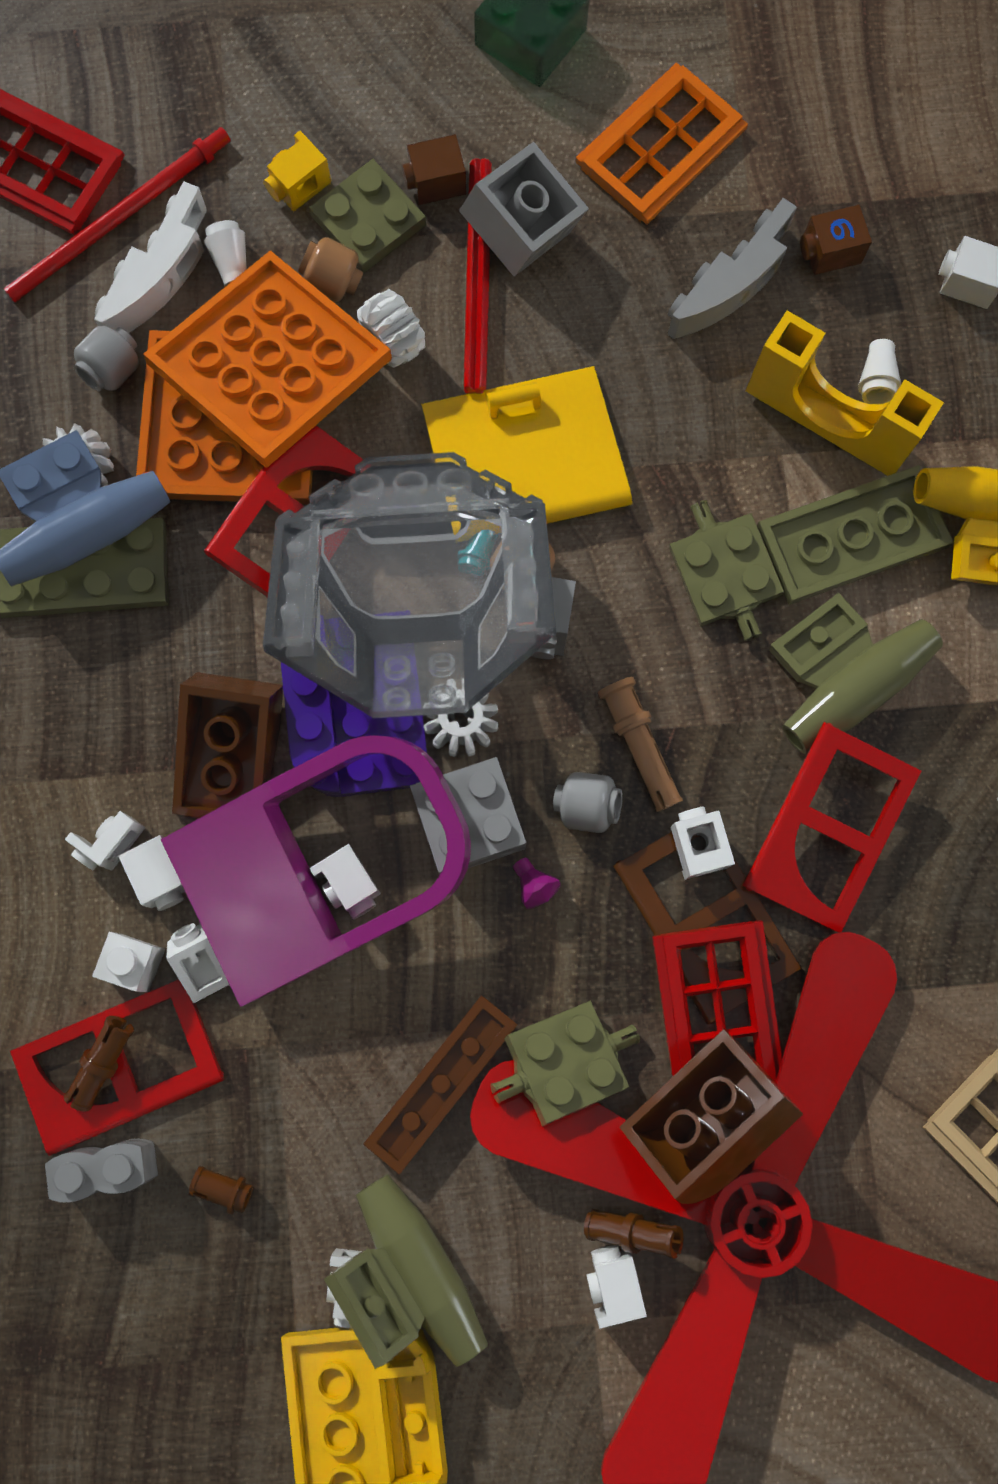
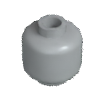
[74,326,139,391]
[553,772,622,833]

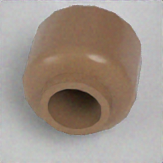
[298,237,364,303]

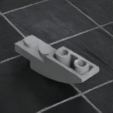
[668,198,797,339]

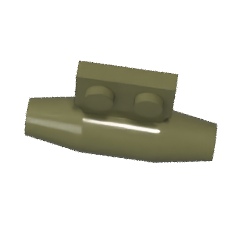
[769,592,943,754]
[324,1174,488,1369]

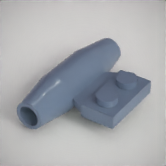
[0,430,170,587]

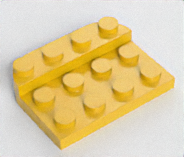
[281,1327,448,1484]

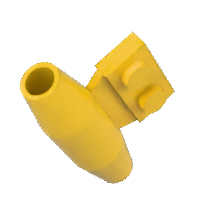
[913,466,998,586]

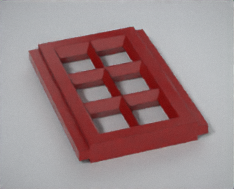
[0,89,125,235]
[652,920,782,1082]

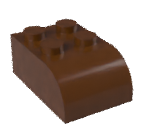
[620,1029,803,1204]

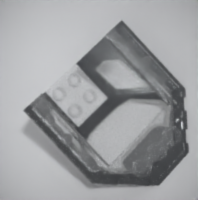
[263,452,556,718]

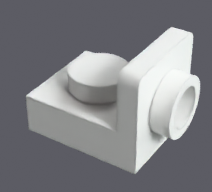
[65,811,145,871]
[166,923,229,1003]

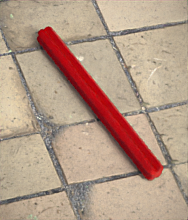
[464,158,492,394]

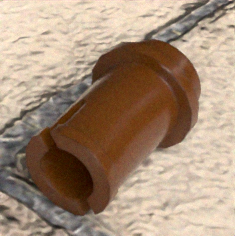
[188,1166,253,1215]

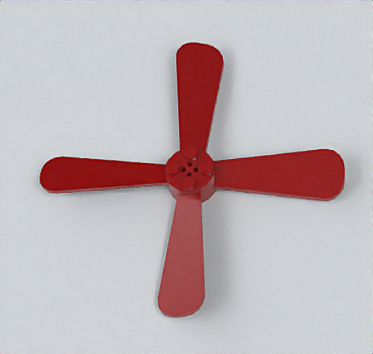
[470,931,998,1484]

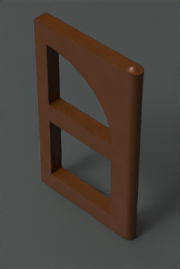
[613,813,801,1024]

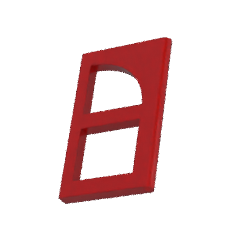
[204,425,369,598]
[743,722,921,933]
[10,979,224,1156]

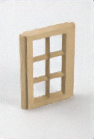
[923,1049,998,1204]

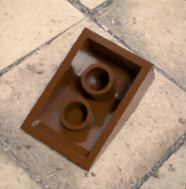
[172,672,283,818]

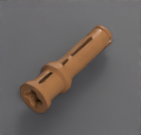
[597,677,683,812]

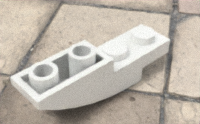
[94,181,207,333]

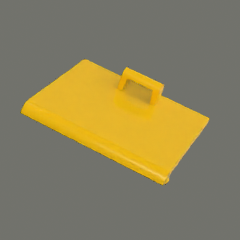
[422,366,632,544]

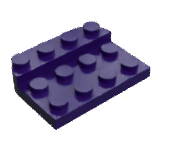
[281,611,428,797]

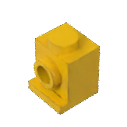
[263,131,332,212]

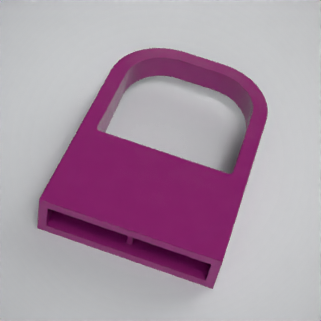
[160,735,471,1007]

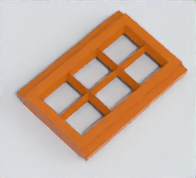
[575,62,748,225]

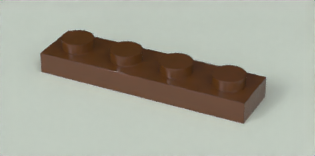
[363,995,517,1175]

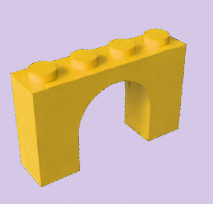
[746,310,944,476]

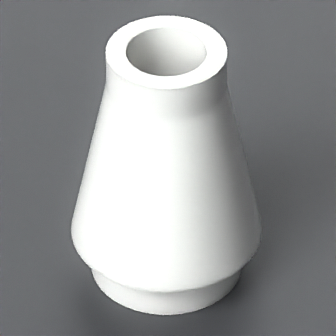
[204,220,247,287]
[858,339,901,404]

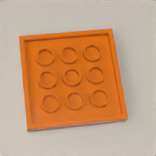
[143,250,392,468]
[136,330,313,505]

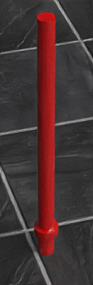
[3,127,231,303]

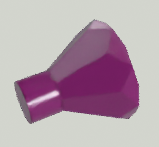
[513,857,561,909]

